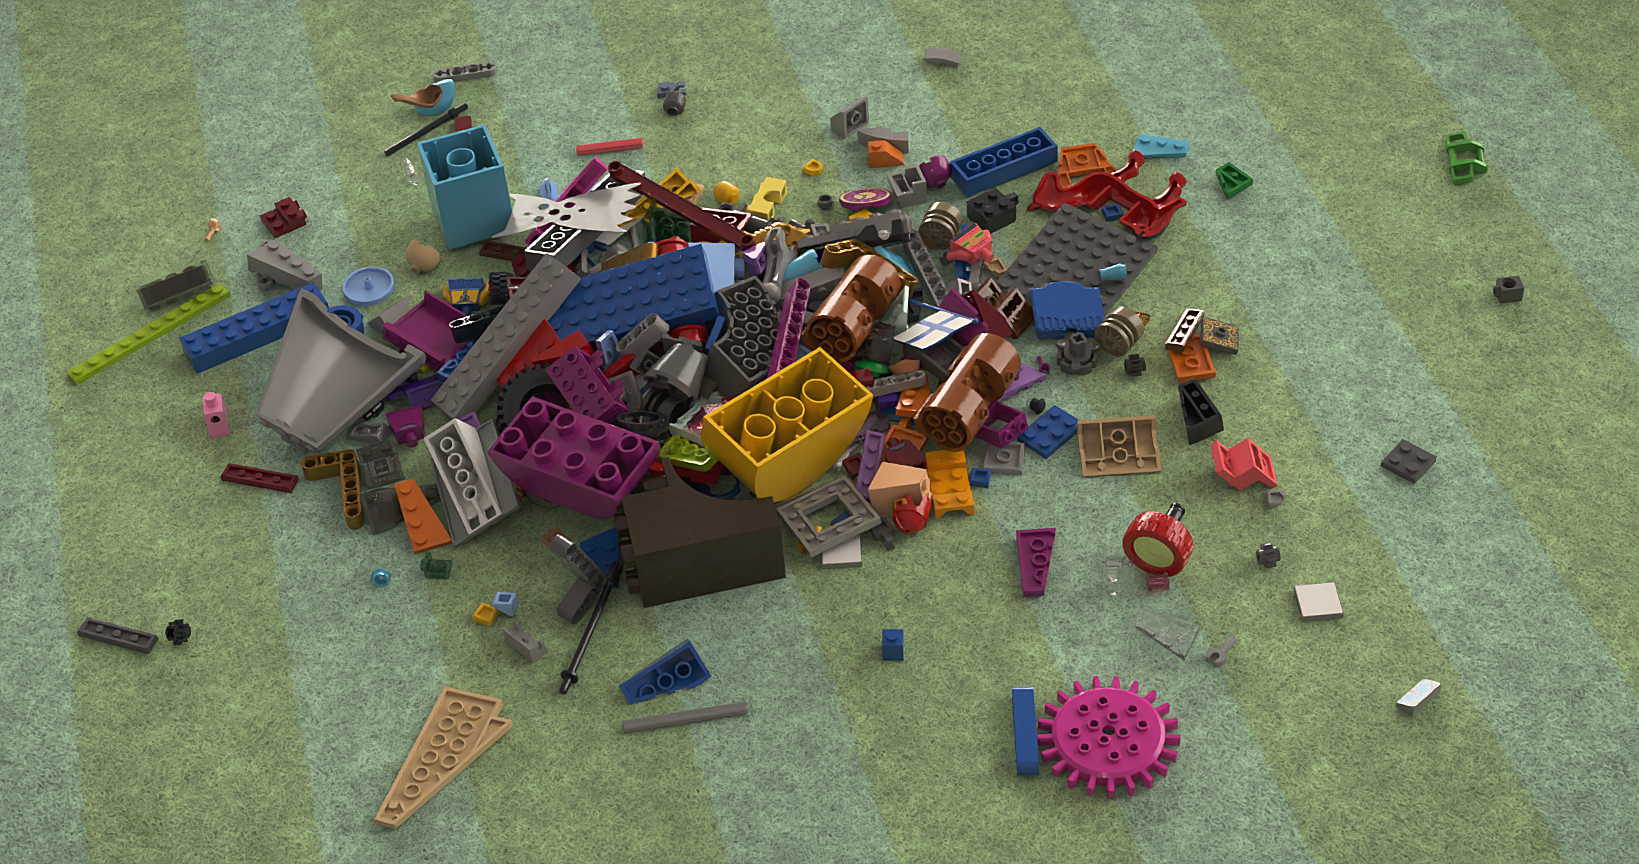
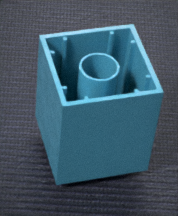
[417,124,512,250]

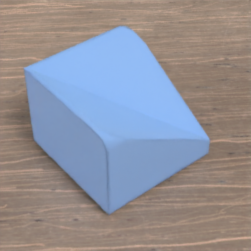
[492,592,518,617]

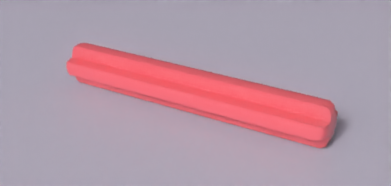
[576,138,643,155]

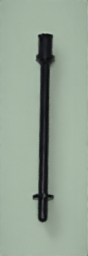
[559,562,624,695]

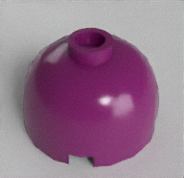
[919,155,951,189]

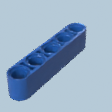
[1012,687,1039,776]

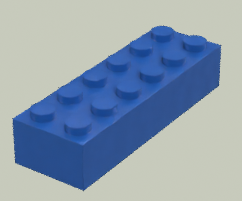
[950,127,1058,197]

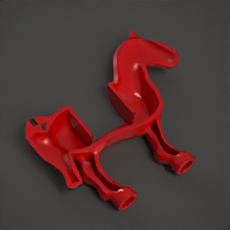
[1027,150,1187,240]

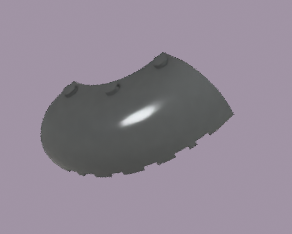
[704,276,781,397]

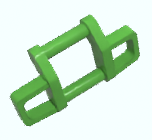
[1446,132,1488,185]

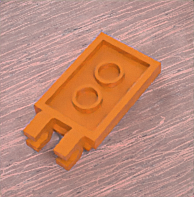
[879,416,928,468]

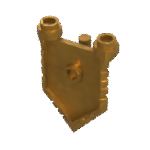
[745,222,810,277]

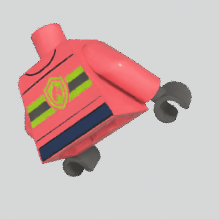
[939,223,994,266]

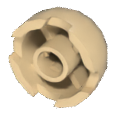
[406,240,442,273]

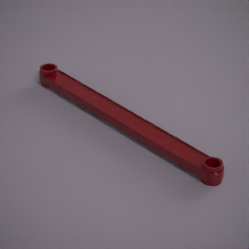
[608,161,756,251]

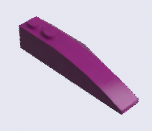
[936,288,1019,381]

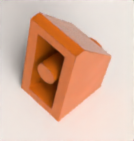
[868,140,904,168]

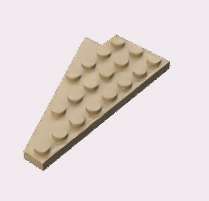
[374,687,513,829]

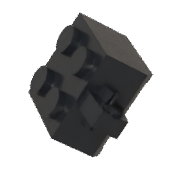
[967,188,1019,234]

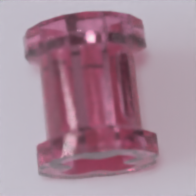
[1146,572,1169,591]

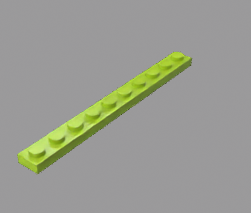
[66,283,231,385]

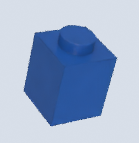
[882,629,904,661]

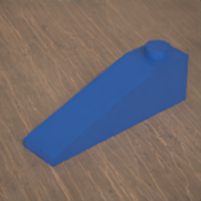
[619,639,712,704]

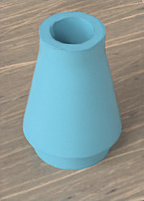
[1100,263,1127,281]

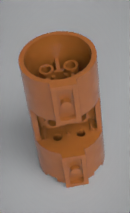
[800,255,901,363]
[913,333,1021,452]

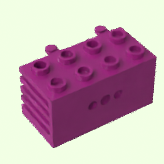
[546,346,629,424]

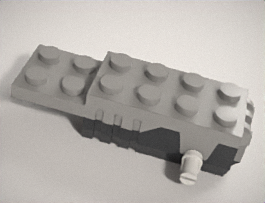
[797,209,914,250]

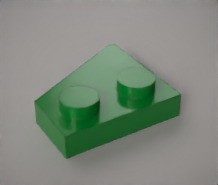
[1216,162,1253,199]

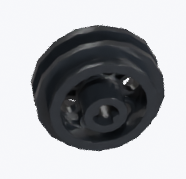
[611,410,669,449]

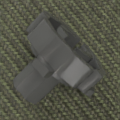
[1056,332,1101,375]

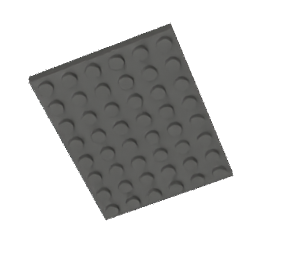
[996,202,1158,333]

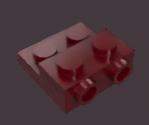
[260,197,307,238]

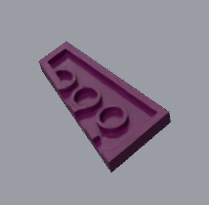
[1016,528,1056,597]

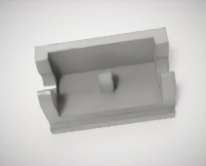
[503,621,548,664]

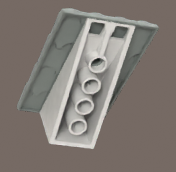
[424,418,521,548]

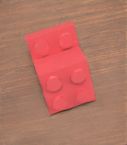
[1211,438,1277,491]

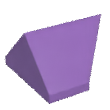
[742,242,767,278]

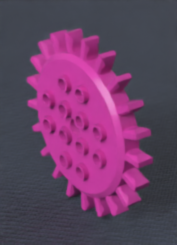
[1037,676,1180,799]

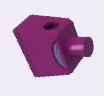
[386,404,425,448]

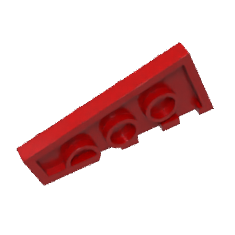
[496,318,561,388]

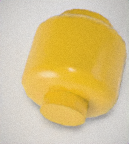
[714,181,739,204]

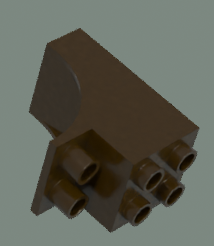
[613,457,786,608]

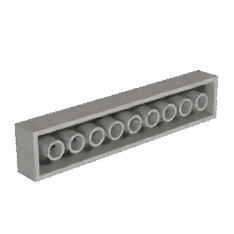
[431,253,581,419]

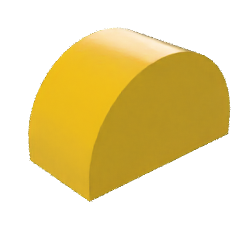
[701,347,874,502]

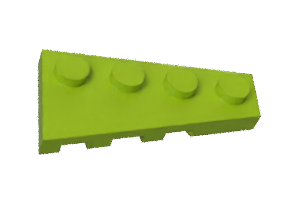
[655,434,718,472]

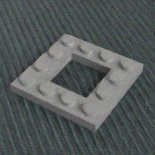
[776,475,881,558]

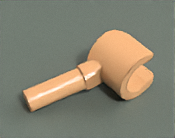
[205,219,221,241]

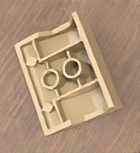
[1076,415,1161,477]

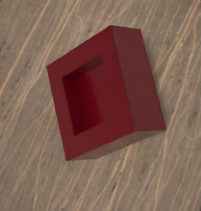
[842,452,861,478]

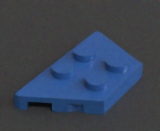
[580,527,620,589]

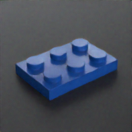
[1017,405,1079,459]

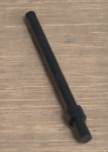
[384,103,468,156]

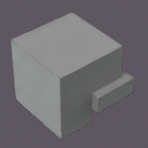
[887,164,927,208]

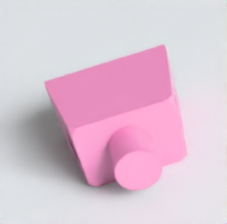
[202,392,230,438]

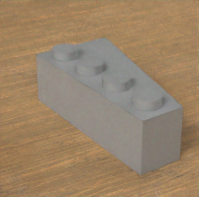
[778,267,845,311]

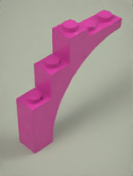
[525,156,608,246]

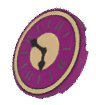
[839,188,892,210]

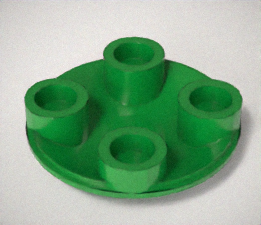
[854,359,891,378]

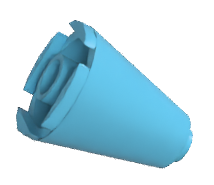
[782,249,823,283]

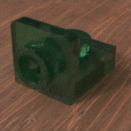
[420,552,453,580]

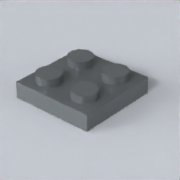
[1381,439,1437,484]

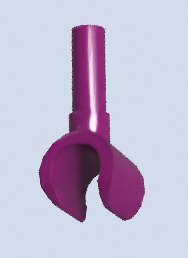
[1037,356,1050,374]

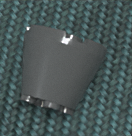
[643,342,708,408]

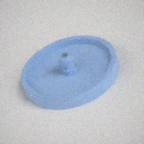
[343,266,395,306]

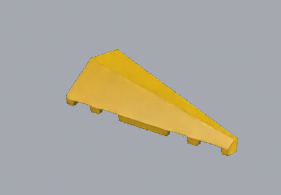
[617,168,701,227]

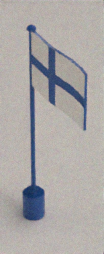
[891,295,979,351]

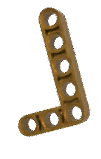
[820,239,917,298]
[601,243,658,272]
[301,449,365,530]

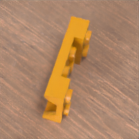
[925,450,974,519]

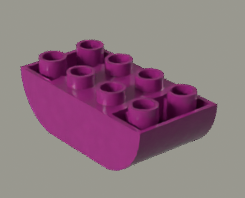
[487,396,661,519]

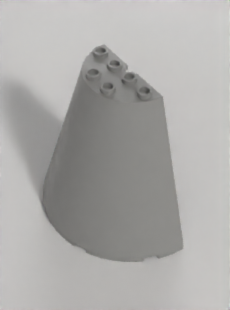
[256,288,426,454]

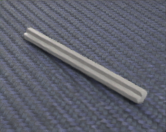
[622,701,748,733]

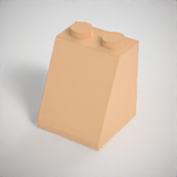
[868,462,933,517]

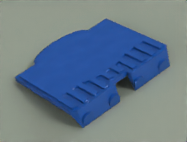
[1030,281,1105,339]

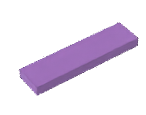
[856,430,886,503]

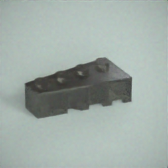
[136,259,214,311]

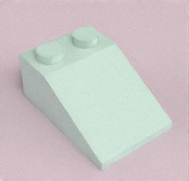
[877,286,909,354]

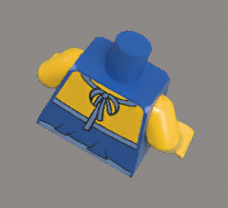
[441,277,489,316]

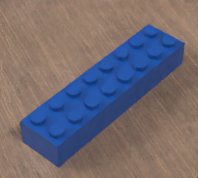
[179,282,329,374]

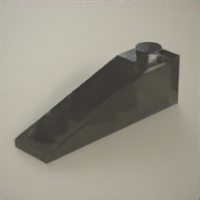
[360,484,441,536]

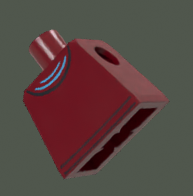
[884,437,928,471]

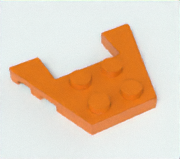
[1058,143,1116,189]

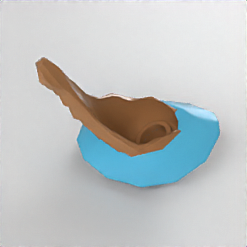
[391,79,455,116]

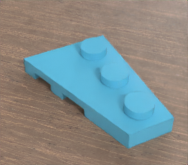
[1133,134,1190,159]

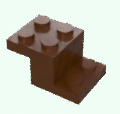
[976,277,1034,339]

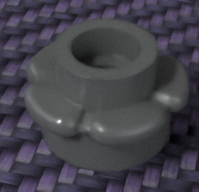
[817,194,834,209]

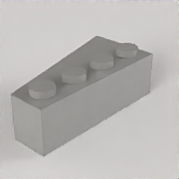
[247,239,323,291]

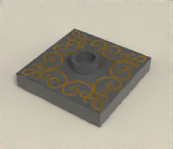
[1200,317,1239,355]

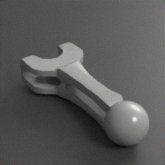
[762,227,798,304]

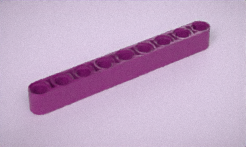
[767,278,810,378]

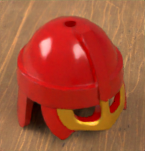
[892,494,932,535]

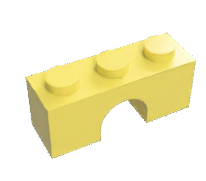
[746,177,787,220]

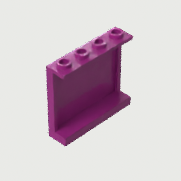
[383,290,474,372]

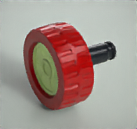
[1122,503,1194,577]

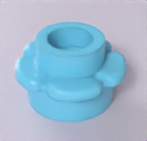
[371,568,391,587]

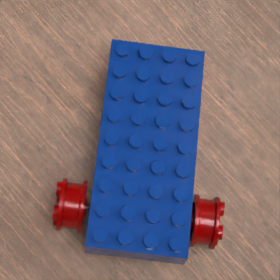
[548,237,720,352]

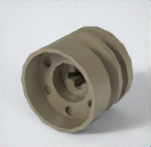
[918,202,962,250]
[1094,307,1145,357]

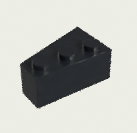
[1178,378,1224,445]

